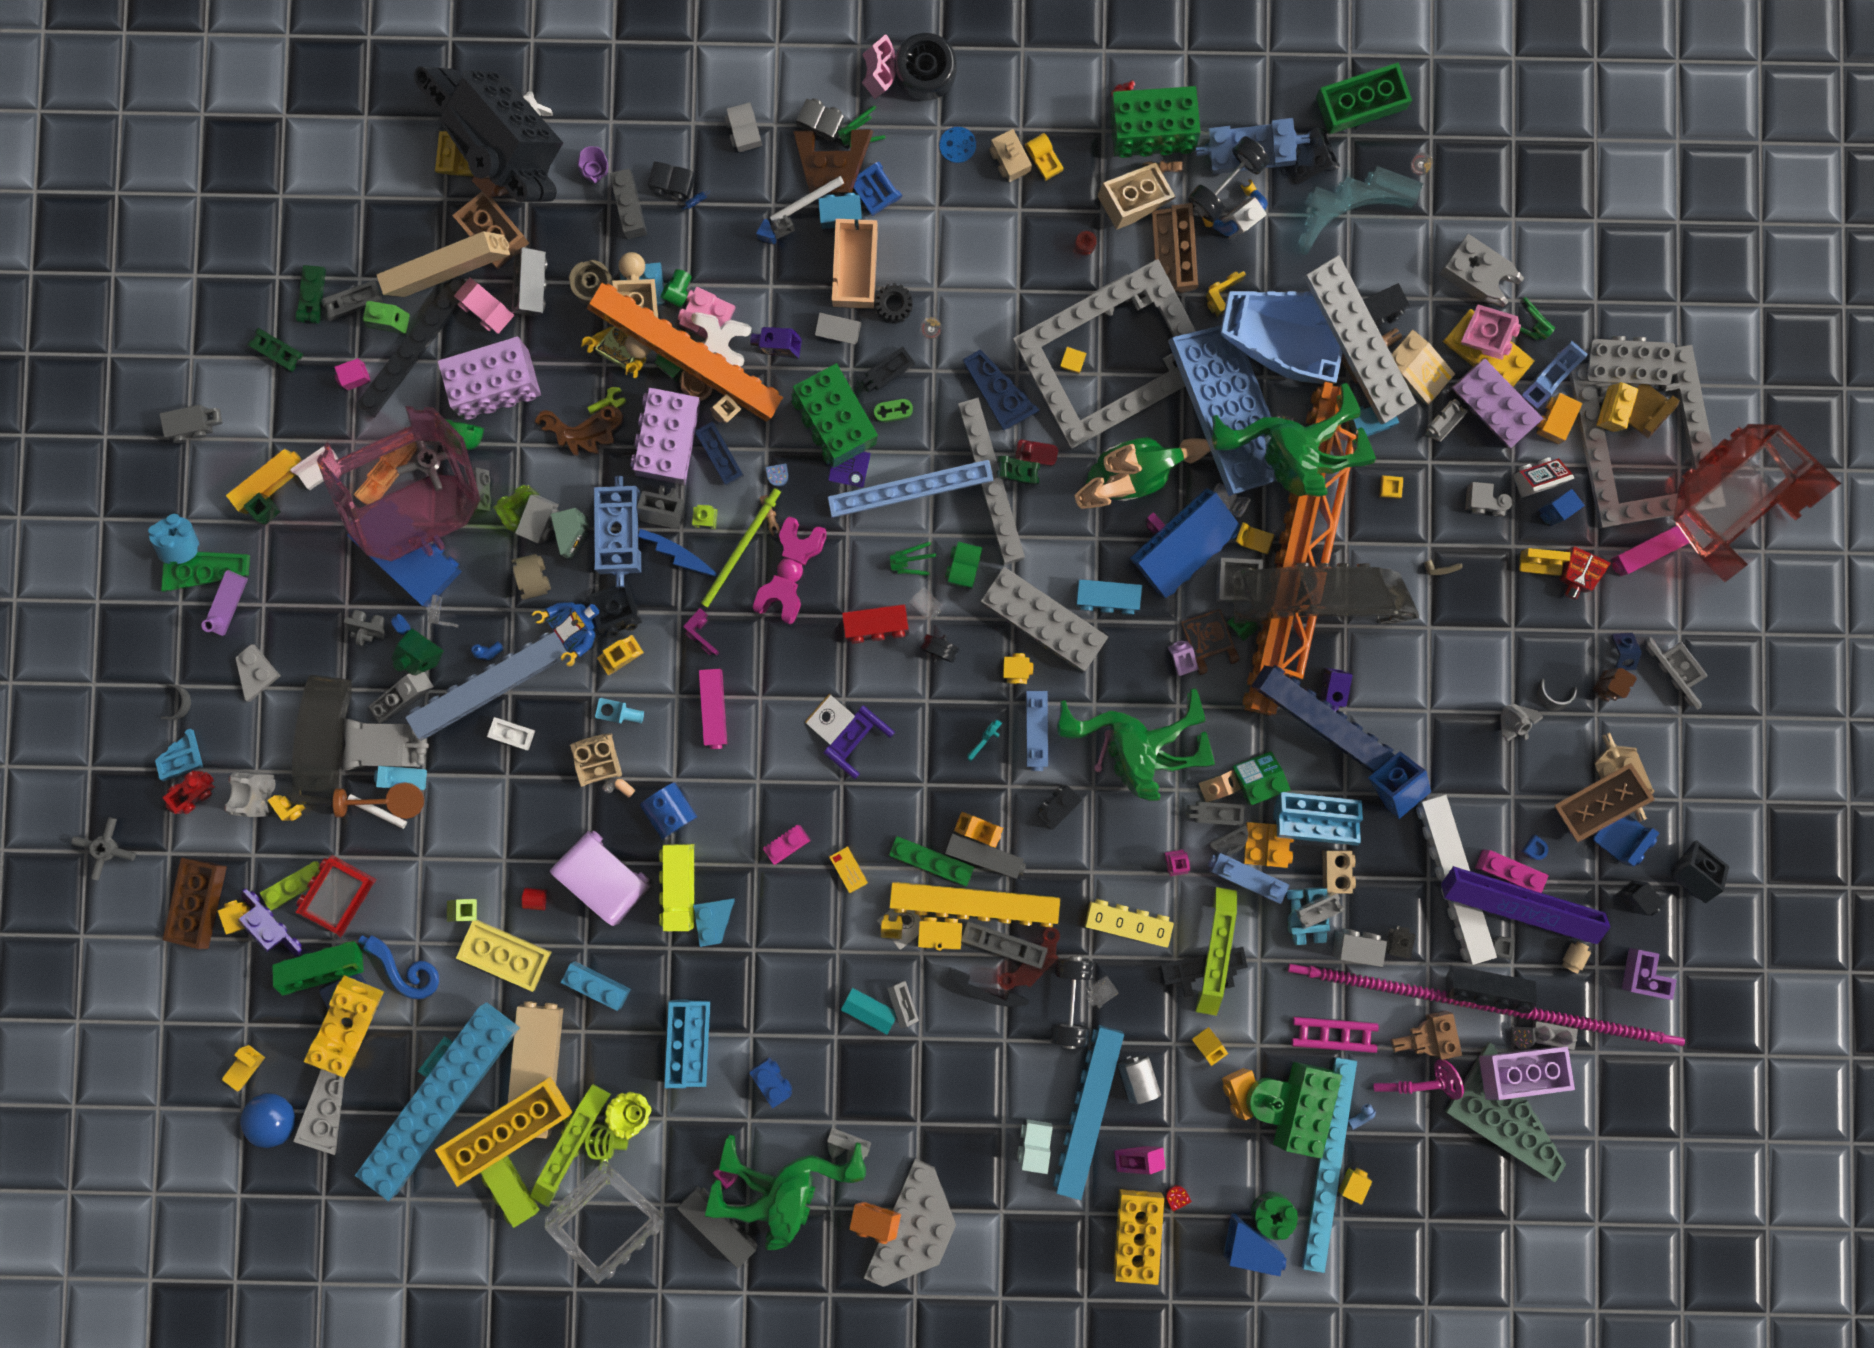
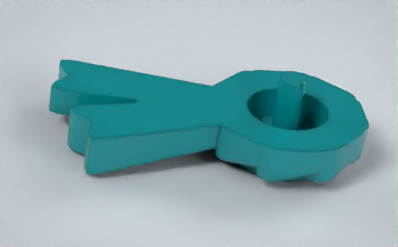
[967,720,1002,762]

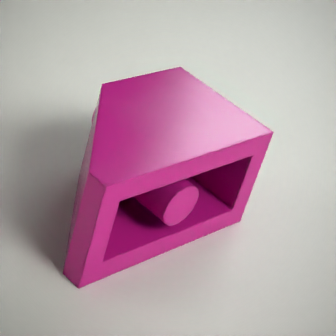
[1115,1146,1166,1175]

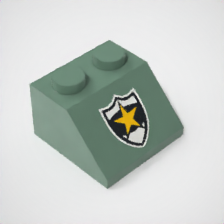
[551,508,590,560]

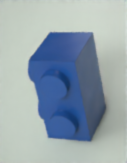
[749,1057,792,1109]

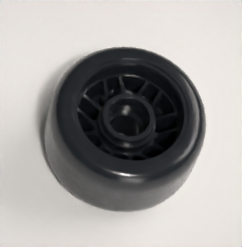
[895,33,957,101]

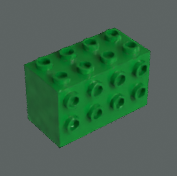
[1110,86,1201,158]
[791,363,878,468]

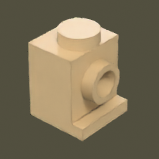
[710,394,741,424]

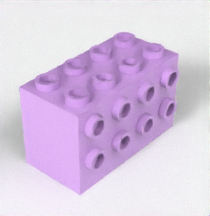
[438,337,541,420]
[631,388,700,485]

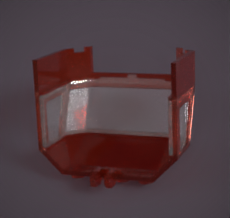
[1673,424,1841,582]

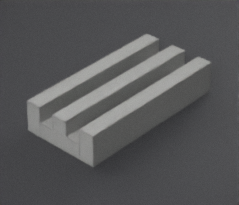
[887,981,919,1028]

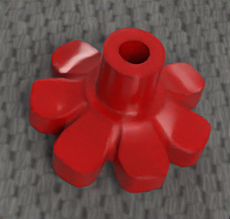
[1111,80,1135,96]

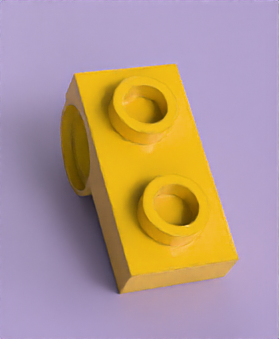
[1025,133,1064,181]

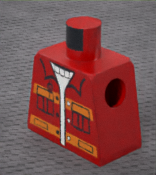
[1559,546,1611,600]

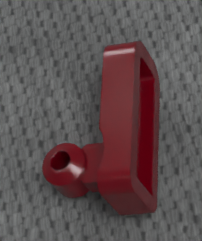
[1015,439,1058,466]

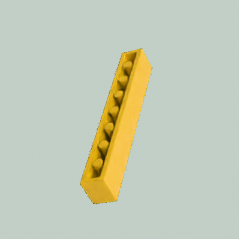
[890,882,1060,927]

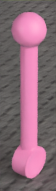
[1094,730,1111,772]

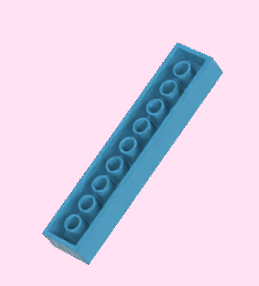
[355,1002,520,1201]

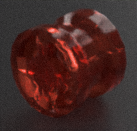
[1075,231,1097,256]

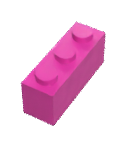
[1475,849,1549,893]

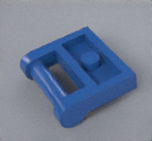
[853,162,903,216]

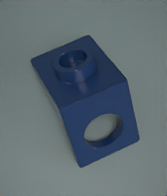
[1612,632,1642,670]

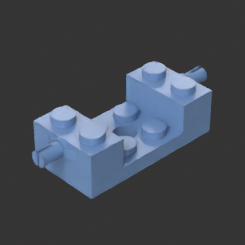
[1196,118,1310,175]
[594,476,641,588]

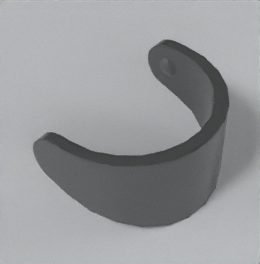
[1537,679,1577,711]
[161,684,191,720]

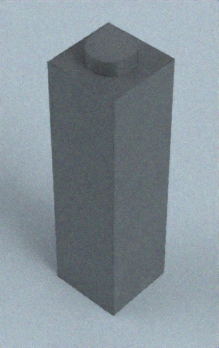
[945,833,1026,879]

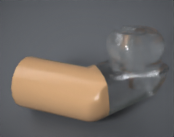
[603,778,635,798]

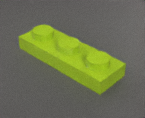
[260,861,327,911]

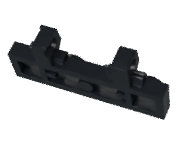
[1160,947,1248,997]

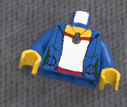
[532,602,599,667]

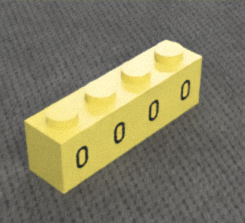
[1084,899,1174,948]

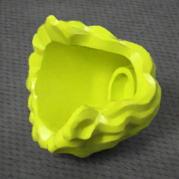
[605,1092,651,1140]

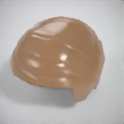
[679,370,713,401]

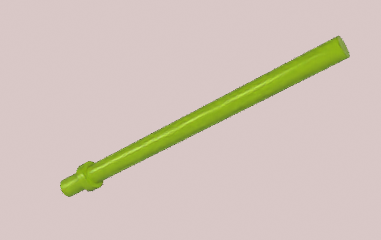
[701,488,781,607]

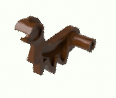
[535,406,623,456]

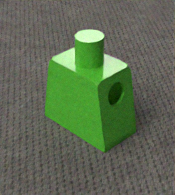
[363,301,410,334]

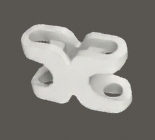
[691,312,752,366]

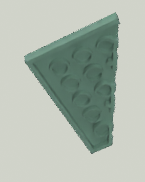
[1445,1042,1566,1182]

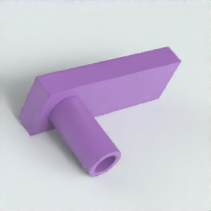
[201,570,248,636]

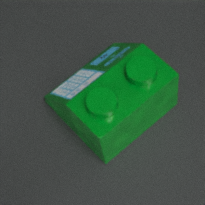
[1232,751,1291,805]

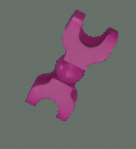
[753,517,827,624]

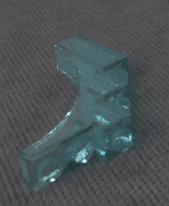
[1298,166,1424,255]

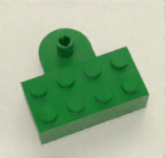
[1246,1061,1342,1159]

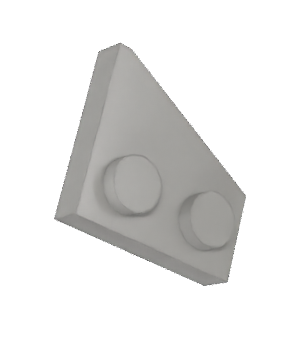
[236,644,280,702]

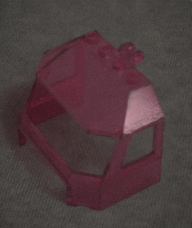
[317,406,481,561]

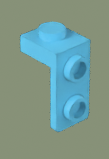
[374,766,427,790]

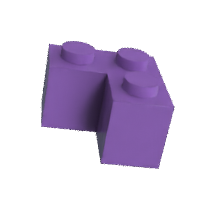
[1622,948,1677,1000]

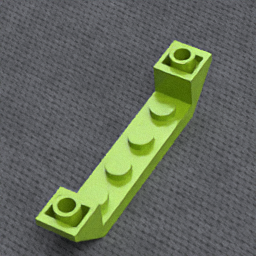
[1195,887,1237,1016]
[530,1084,611,1207]

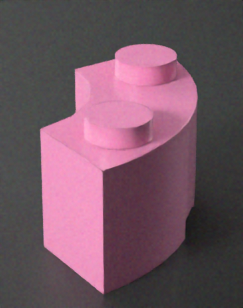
[862,34,896,99]
[454,278,514,334]

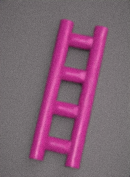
[1291,1017,1379,1053]

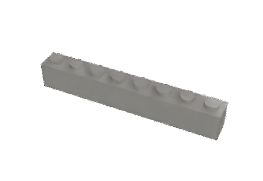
[958,398,1025,565]

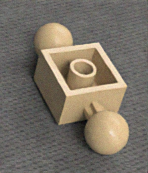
[612,252,658,358]

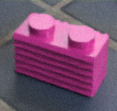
[763,825,811,865]

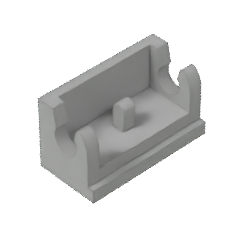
[815,313,862,345]
[1295,892,1344,929]

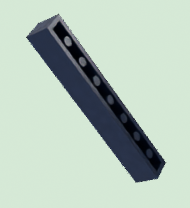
[1251,665,1395,773]

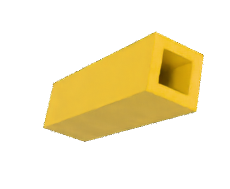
[226,449,302,514]

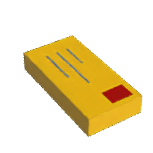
[830,847,868,893]

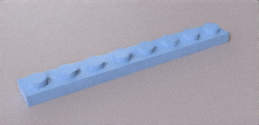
[828,460,994,518]

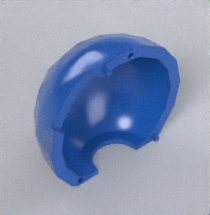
[240,1093,296,1148]

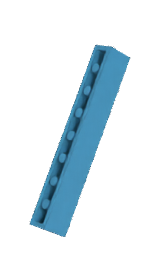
[1053,1025,1124,1200]

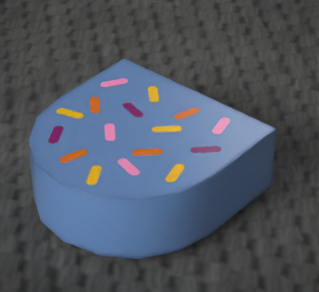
[766,464,788,487]

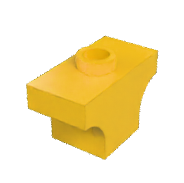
[597,635,644,676]

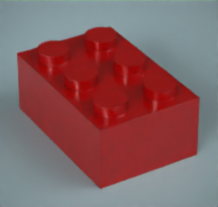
[842,604,909,644]

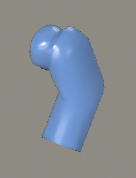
[1348,1104,1376,1130]

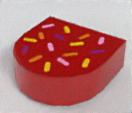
[1166,1185,1192,1212]

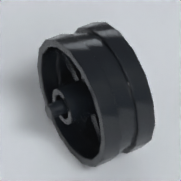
[920,634,960,663]

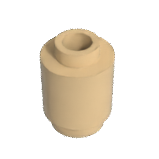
[1562,941,1591,974]

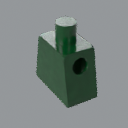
[391,628,444,676]

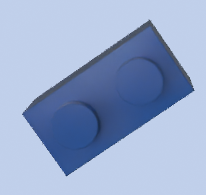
[1539,489,1585,526]

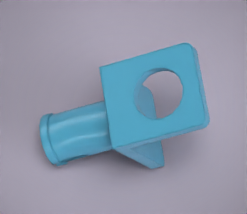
[595,698,644,724]

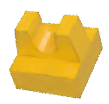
[881,914,903,939]

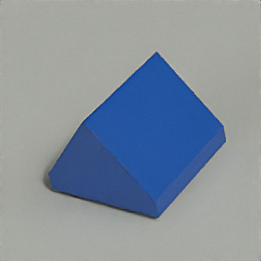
[756,219,777,244]

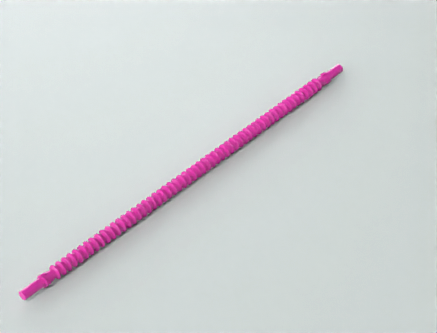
[1288,963,1685,1046]

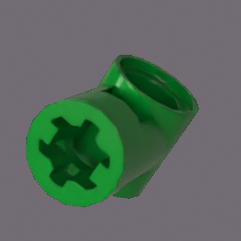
[661,269,692,308]

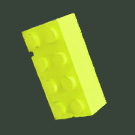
[659,844,694,931]

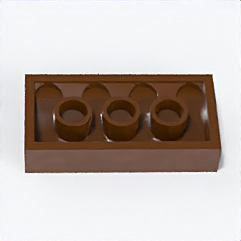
[163,858,227,949]

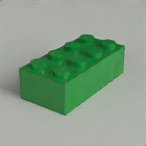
[1316,62,1412,135]

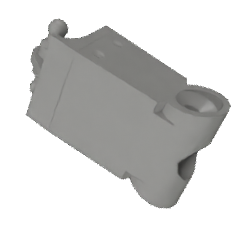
[342,719,429,771]

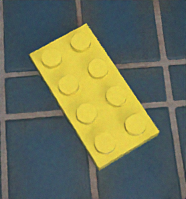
[456,920,551,992]

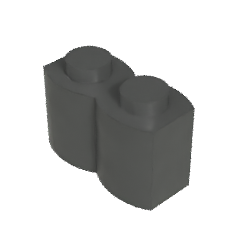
[796,98,844,142]

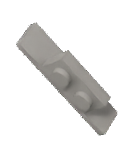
[1646,637,1707,710]

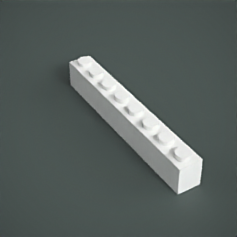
[1416,795,1497,965]

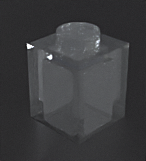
[909,587,942,620]

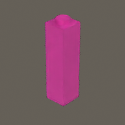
[1611,522,1695,576]
[699,669,727,750]

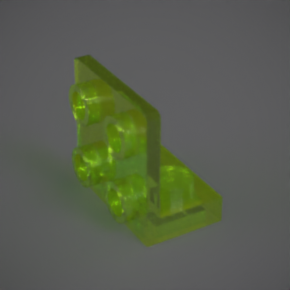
[493,485,540,533]

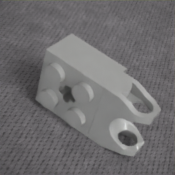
[1439,234,1524,307]
[224,771,276,817]

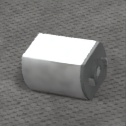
[1117,1055,1161,1104]

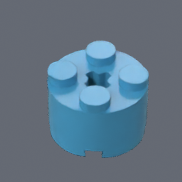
[148,514,199,564]

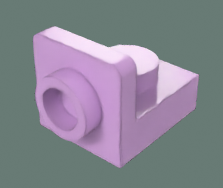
[1168,641,1199,676]

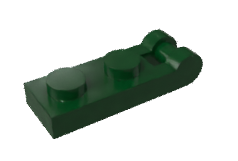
[296,265,326,324]

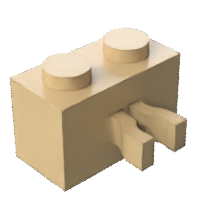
[989,129,1032,182]

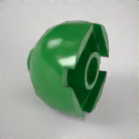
[440,419,484,454]

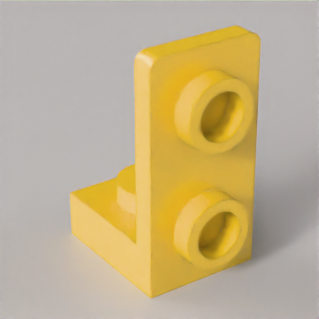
[222,1045,265,1091]

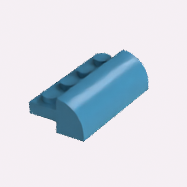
[1273,792,1363,846]
[664,999,710,1088]

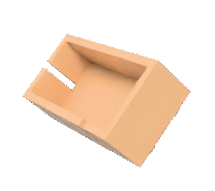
[832,219,878,309]

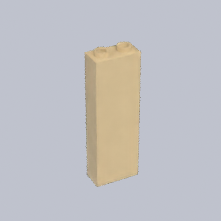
[377,231,510,297]
[508,1001,563,1139]

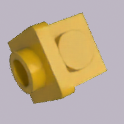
[268,795,305,821]

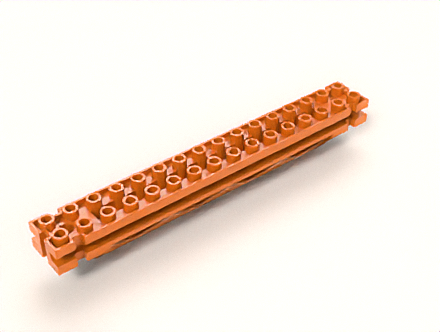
[1242,382,1356,716]

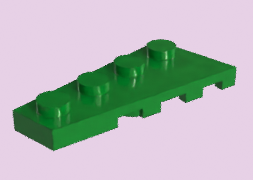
[161,552,250,592]

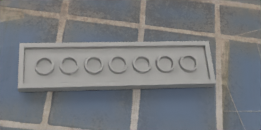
[1303,255,1416,424]

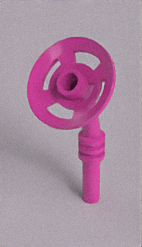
[1374,1059,1464,1100]

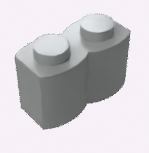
[725,102,762,152]

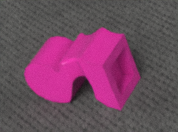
[1164,849,1190,876]

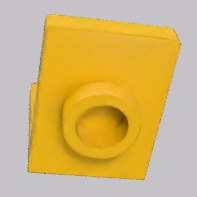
[1236,522,1275,554]

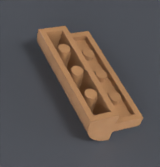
[1152,203,1198,293]

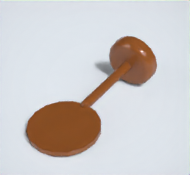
[333,782,424,819]

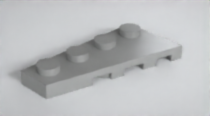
[293,1069,345,1155]

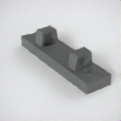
[961,921,1048,969]

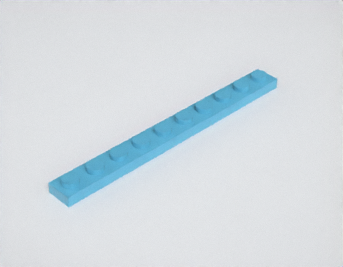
[1302,1057,1357,1273]

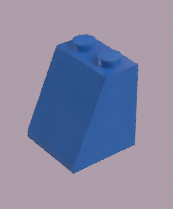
[1368,751,1431,819]
[1223,1213,1287,1276]

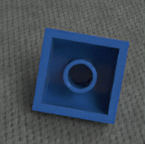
[640,782,697,840]

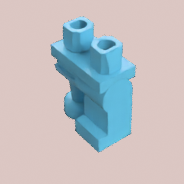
[1286,887,1330,945]

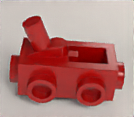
[163,771,215,814]

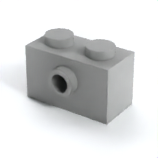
[515,494,559,543]

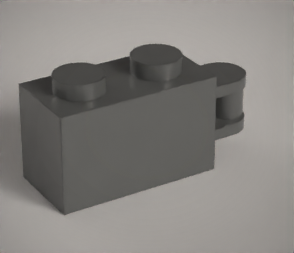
[160,405,223,443]

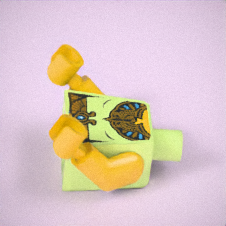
[581,326,646,378]

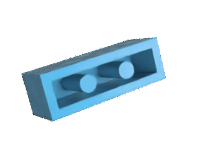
[1076,579,1142,615]
[561,961,631,1011]

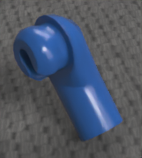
[471,641,504,661]

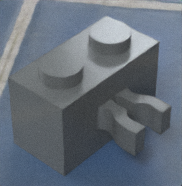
[636,485,685,529]

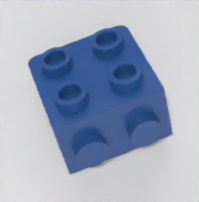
[1593,815,1659,866]

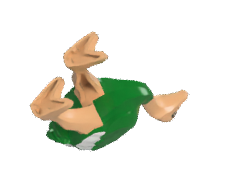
[1074,437,1211,509]

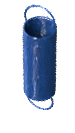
[682,190,710,210]

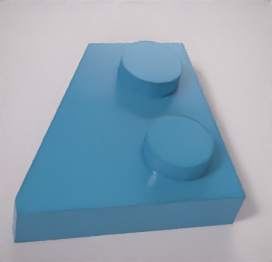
[155,729,203,781]
[694,898,735,947]

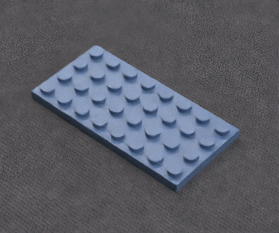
[1168,325,1277,496]

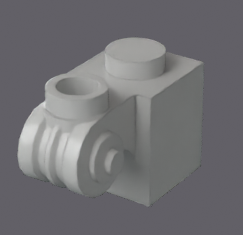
[1465,482,1512,516]

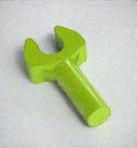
[587,387,626,414]

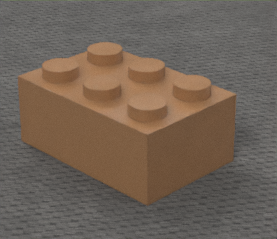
[452,191,529,269]

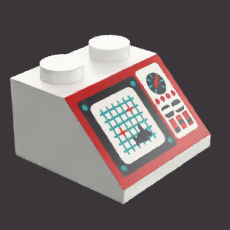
[1513,457,1574,498]

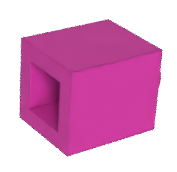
[335,358,371,390]

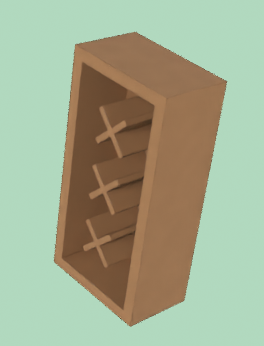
[1554,763,1655,843]

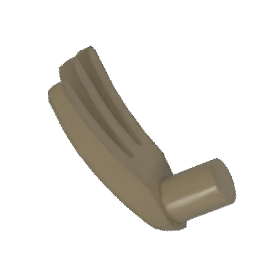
[1424,559,1462,575]

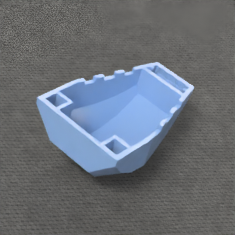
[1220,291,1342,384]

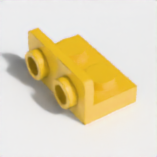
[1519,548,1570,576]

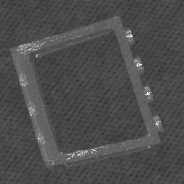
[545,1160,664,1284]

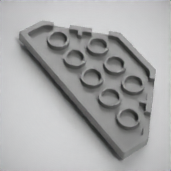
[864,1159,956,1287]

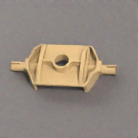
[1594,733,1655,822]

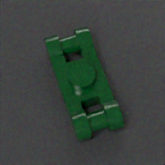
[247,328,304,372]
[996,456,1040,485]

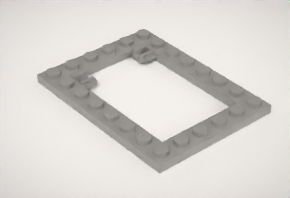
[1012,259,1196,449]
[1569,345,1725,528]

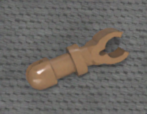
[1142,161,1182,173]
[759,495,780,535]

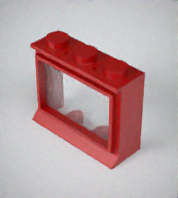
[295,855,377,938]

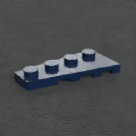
[963,349,1040,432]

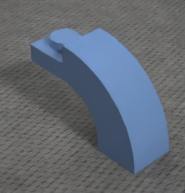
[1522,341,1588,409]

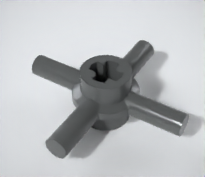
[396,431,459,491]
[71,817,136,880]

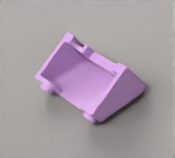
[550,831,652,926]

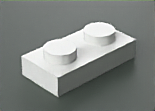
[487,717,535,750]

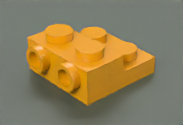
[1243,822,1294,868]

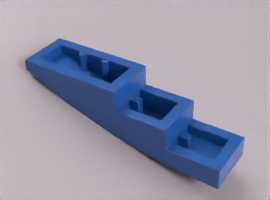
[638,529,717,577]

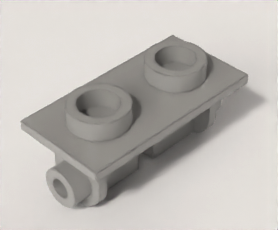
[1425,399,1468,442]

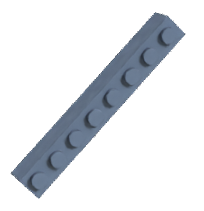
[405,632,567,741]

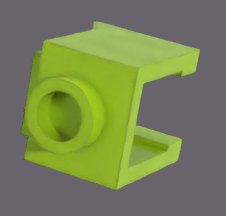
[692,505,718,530]

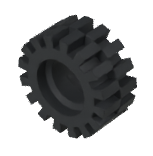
[875,283,913,324]

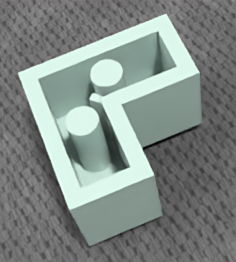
[1017,1119,1053,1174]

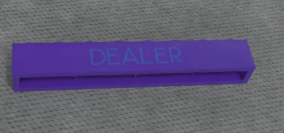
[1441,866,1610,944]

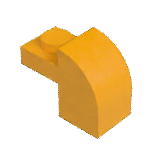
[954,812,1003,848]

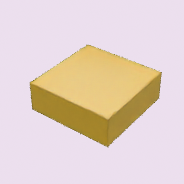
[1060,347,1086,374]
[1379,476,1403,499]

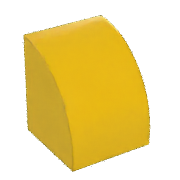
[1192,1027,1228,1066]

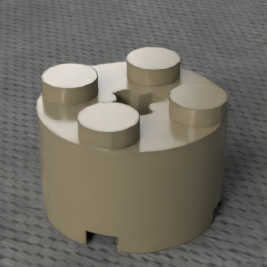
[569,260,614,306]
[512,554,551,600]

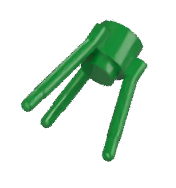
[837,105,886,147]
[1520,297,1555,341]
[890,542,936,576]

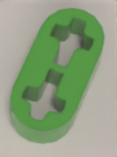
[874,399,913,423]

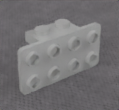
[1587,336,1675,385]

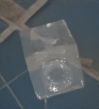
[1086,975,1119,1009]

